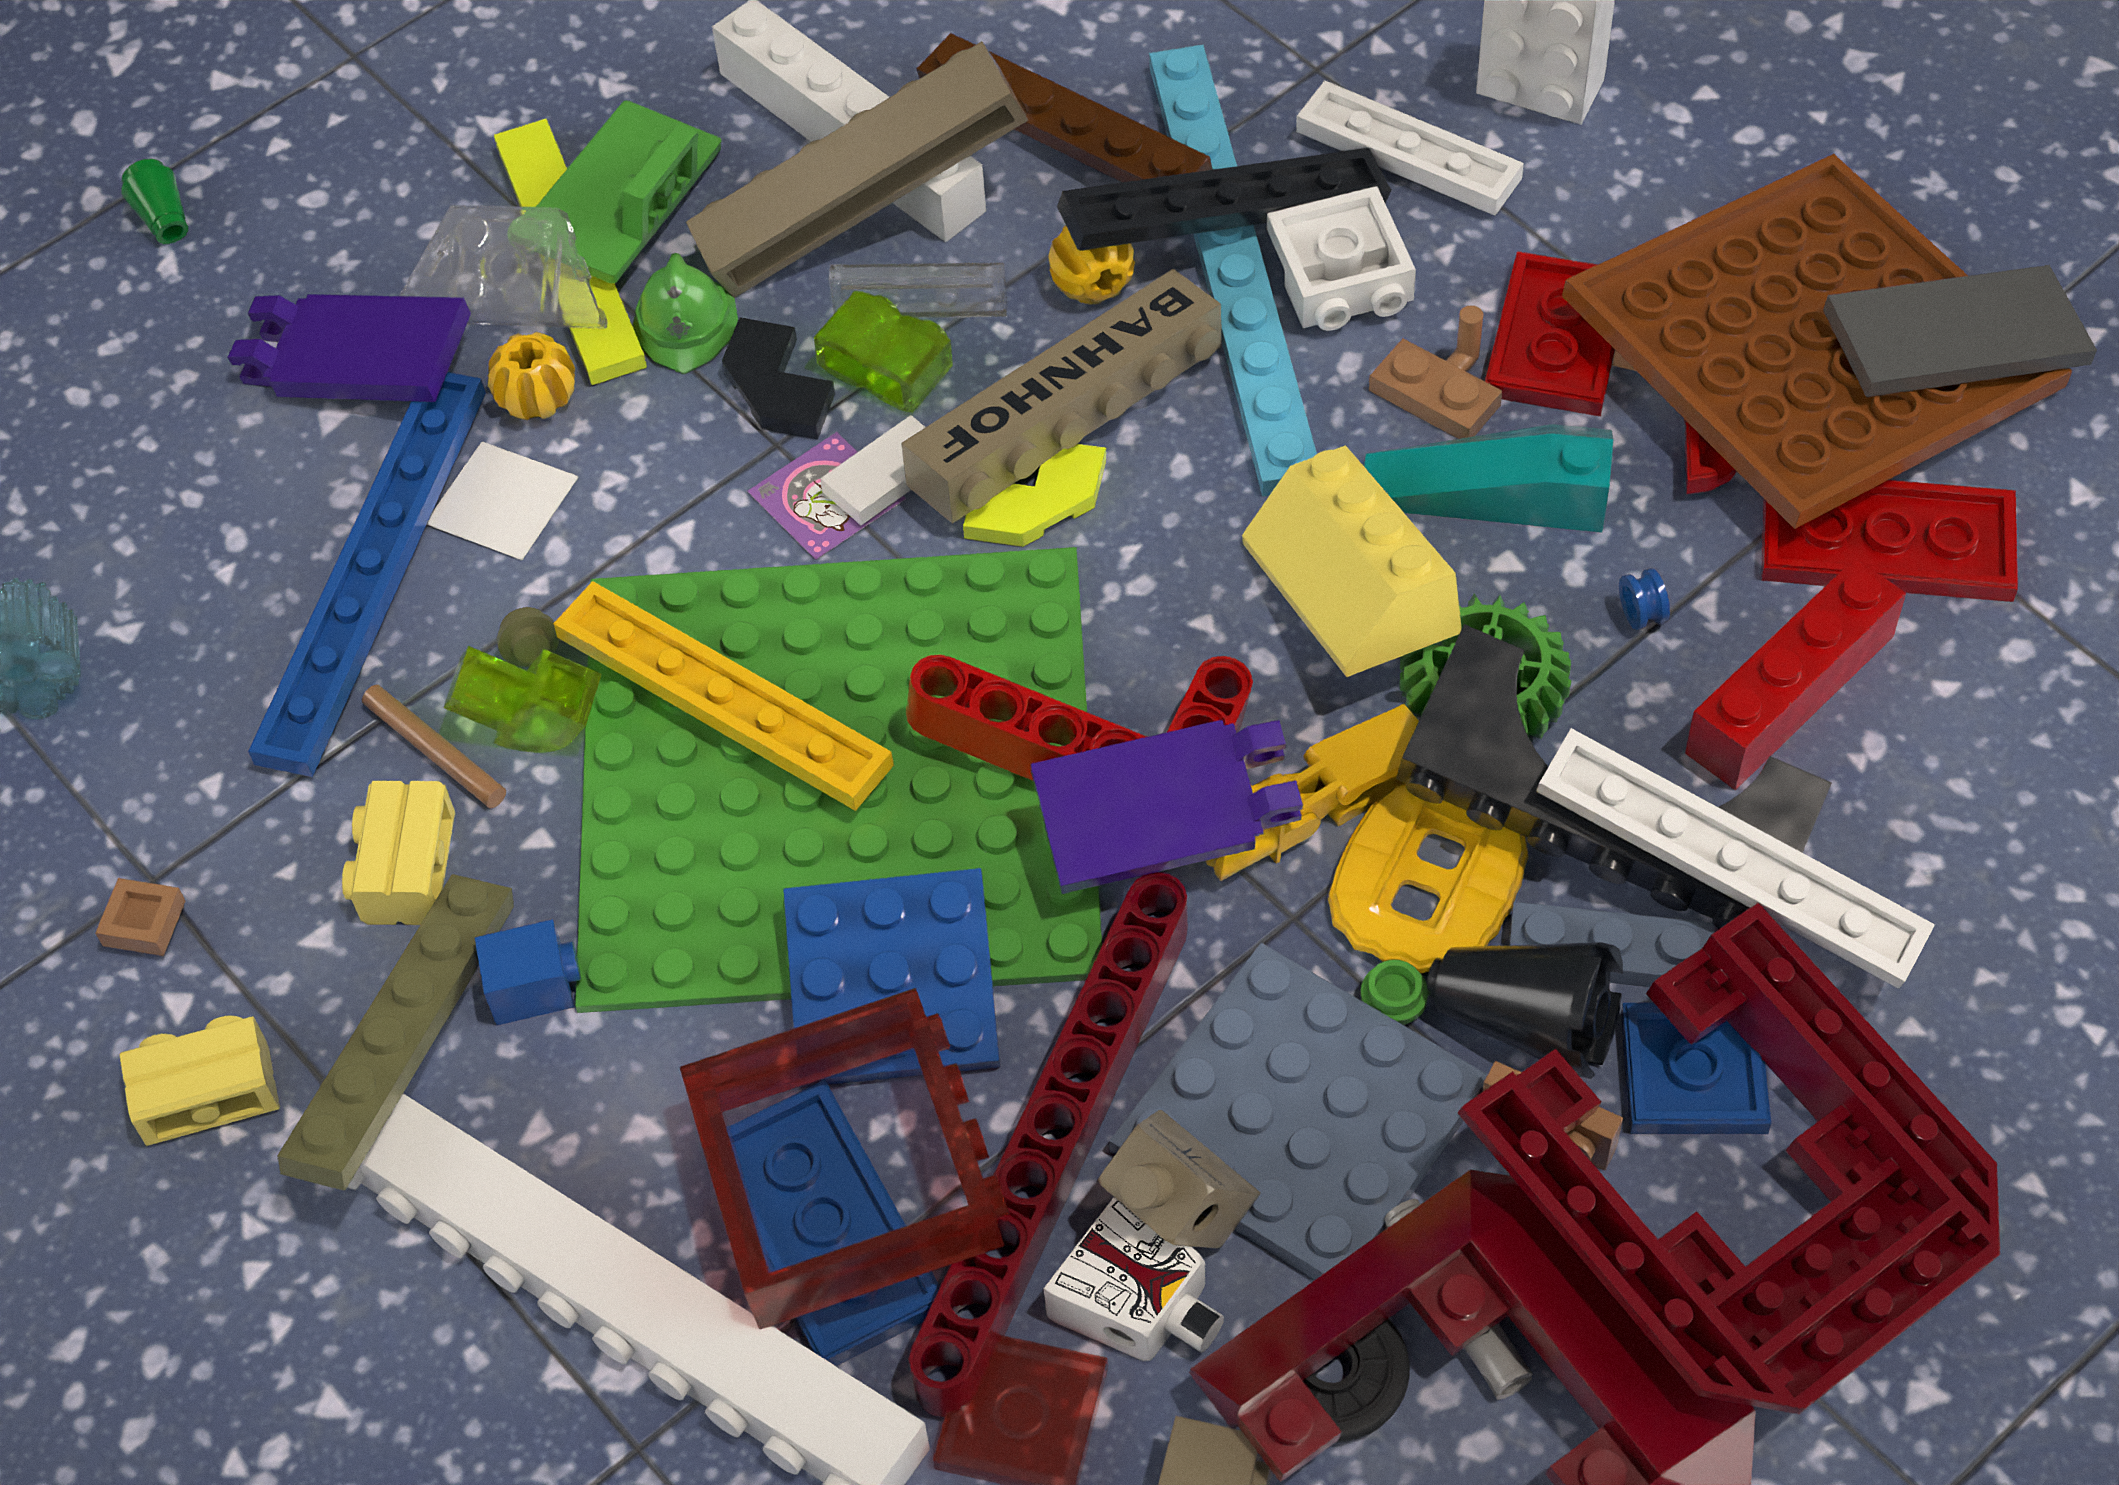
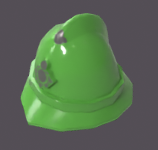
[632,253,738,375]

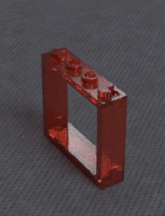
[680,988,1009,1330]

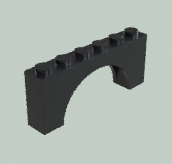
[1396,624,1832,929]

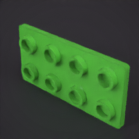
[515,100,721,283]

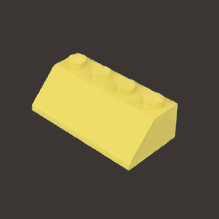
[1242,445,1462,677]

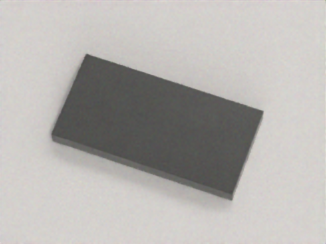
[1823,265,2097,397]

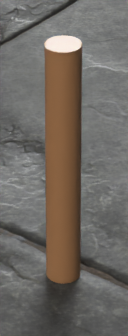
[362,684,506,808]

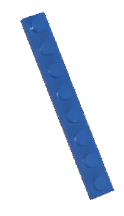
[248,372,486,777]

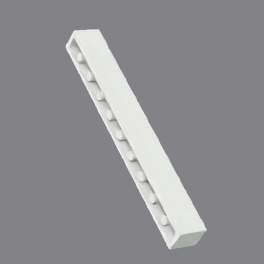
[348,1094,930,1485]

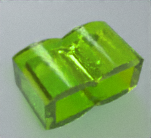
[814,291,953,413]

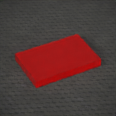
[1485,251,1615,417]

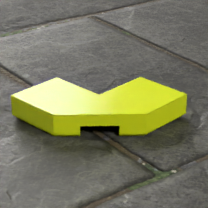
[963,444,1107,547]

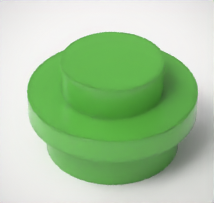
[1361,960,1428,1025]

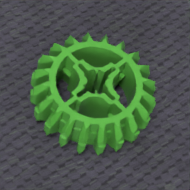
[1399,593,1571,739]

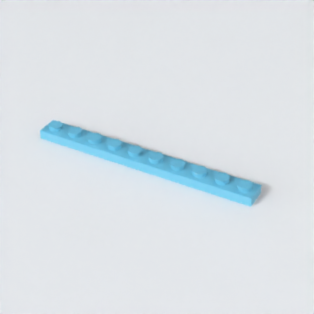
[1149,45,1317,496]

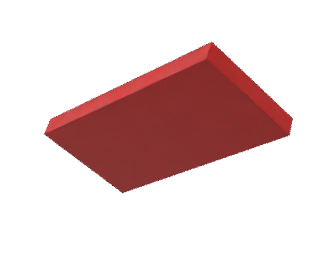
[1761,480,2018,602]

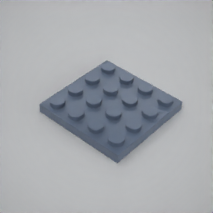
[1109,943,1488,1280]

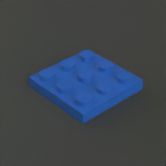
[783,868,1001,1088]

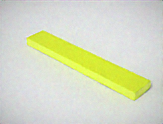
[493,119,647,385]

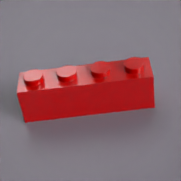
[1685,558,1906,790]

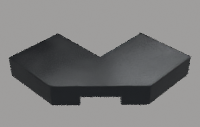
[722,317,835,439]

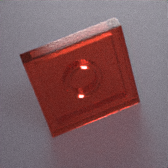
[933,1335,1108,1485]

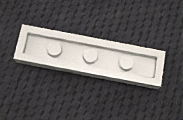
[1296,81,1524,216]

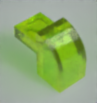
[443,646,602,753]

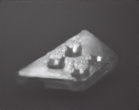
[399,205,608,329]

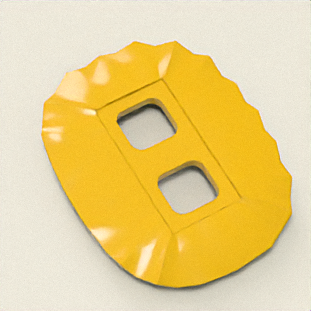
[1327,783,1529,974]

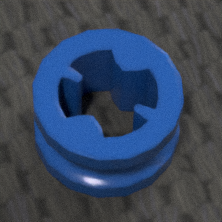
[1619,568,1670,630]

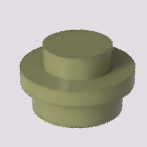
[496,607,560,667]

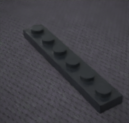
[1057,148,1392,251]

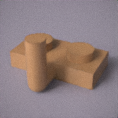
[1369,305,1502,439]

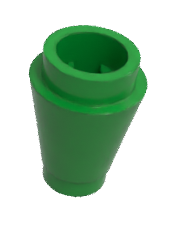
[121,159,189,244]

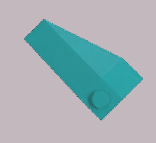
[1364,424,1614,533]

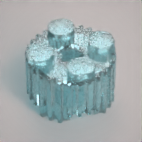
[0,578,81,720]

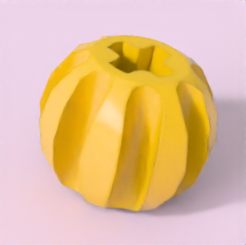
[1048,225,1135,305]
[488,332,575,420]

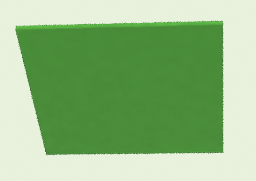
[575,547,1102,1013]

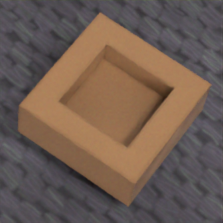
[95,878,186,956]

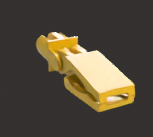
[1205,704,1419,881]

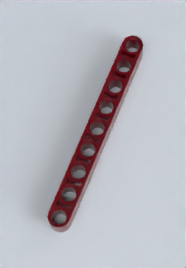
[909,872,1188,1418]

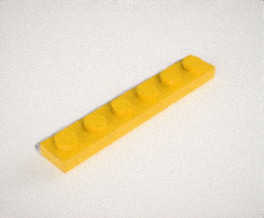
[553,581,894,811]

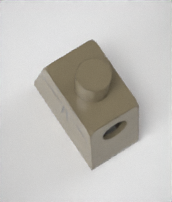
[1098,1110,1261,1248]

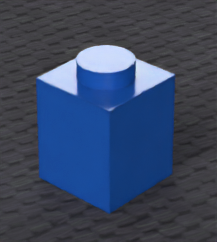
[474,919,581,1026]

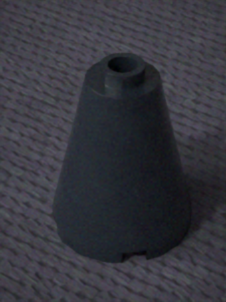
[1427,942,1623,1079]

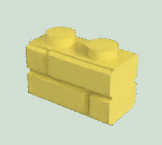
[342,781,455,925]
[119,1016,280,1146]

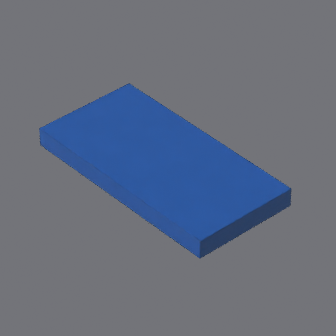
[703,1080,940,1366]

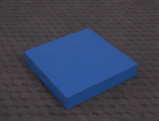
[1621,1003,1771,1134]

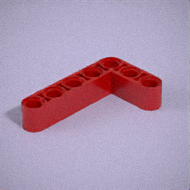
[906,655,1253,781]

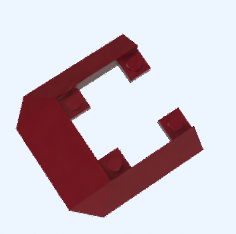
[1458,903,2000,1415]
[1189,1169,1756,1485]

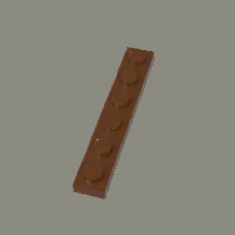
[916,33,1213,182]

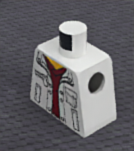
[1044,1197,1224,1361]

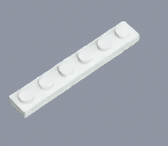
[1536,728,1935,989]

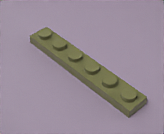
[277,874,514,1191]

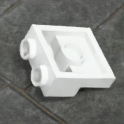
[1267,186,1416,331]

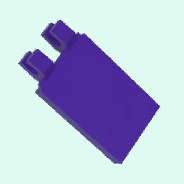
[227,294,471,402]
[1031,720,1303,894]

